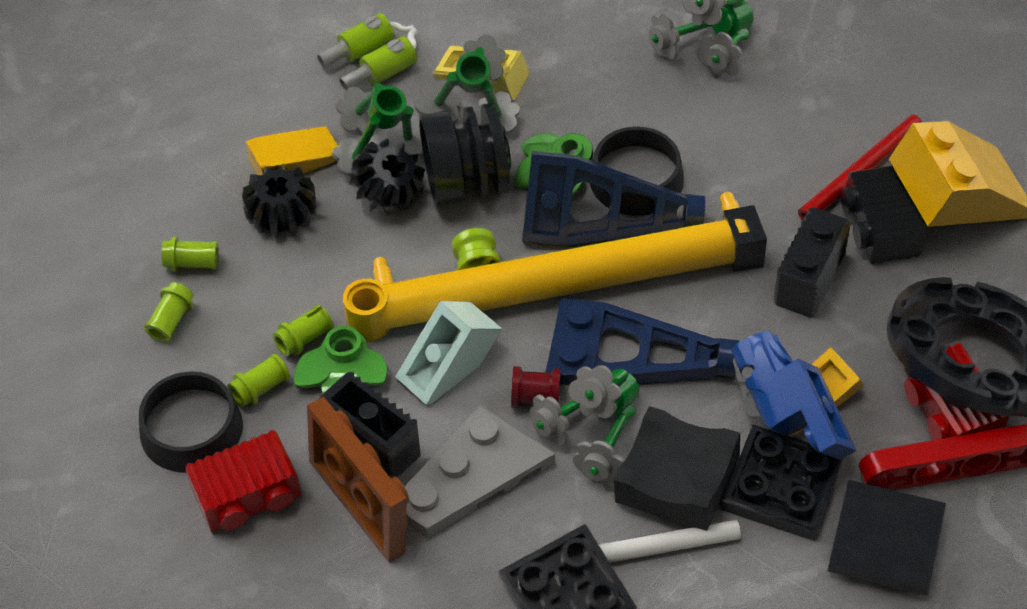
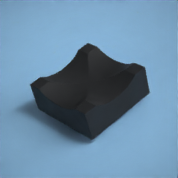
[614,406,740,531]

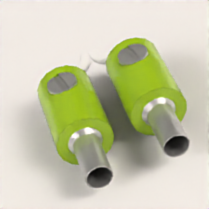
[317,13,418,91]

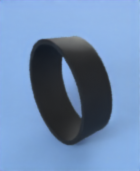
[590,126,684,216]
[139,371,243,473]

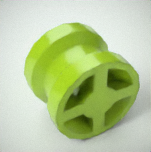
[451,228,501,270]

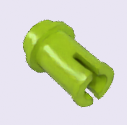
[161,236,219,272]
[144,282,194,343]
[272,304,334,356]
[227,353,290,407]

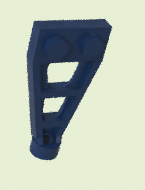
[522,151,705,246]
[546,297,740,385]

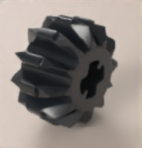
[349,138,425,216]
[242,163,317,239]

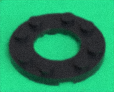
[887,277,1027,417]

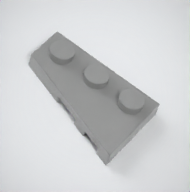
[404,405,555,538]

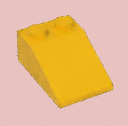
[889,121,1027,227]

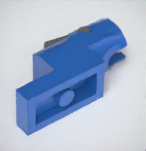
[731,331,857,460]

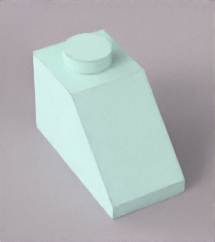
[395,301,502,405]

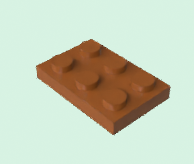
[307,396,409,562]

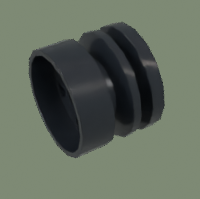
[419,103,511,205]

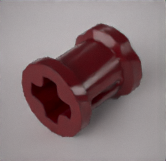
[511,366,561,408]

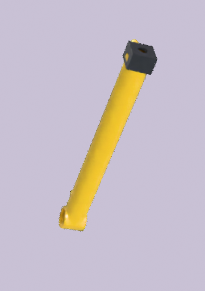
[343,192,767,342]

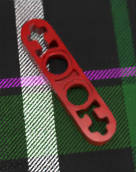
[858,424,1027,490]

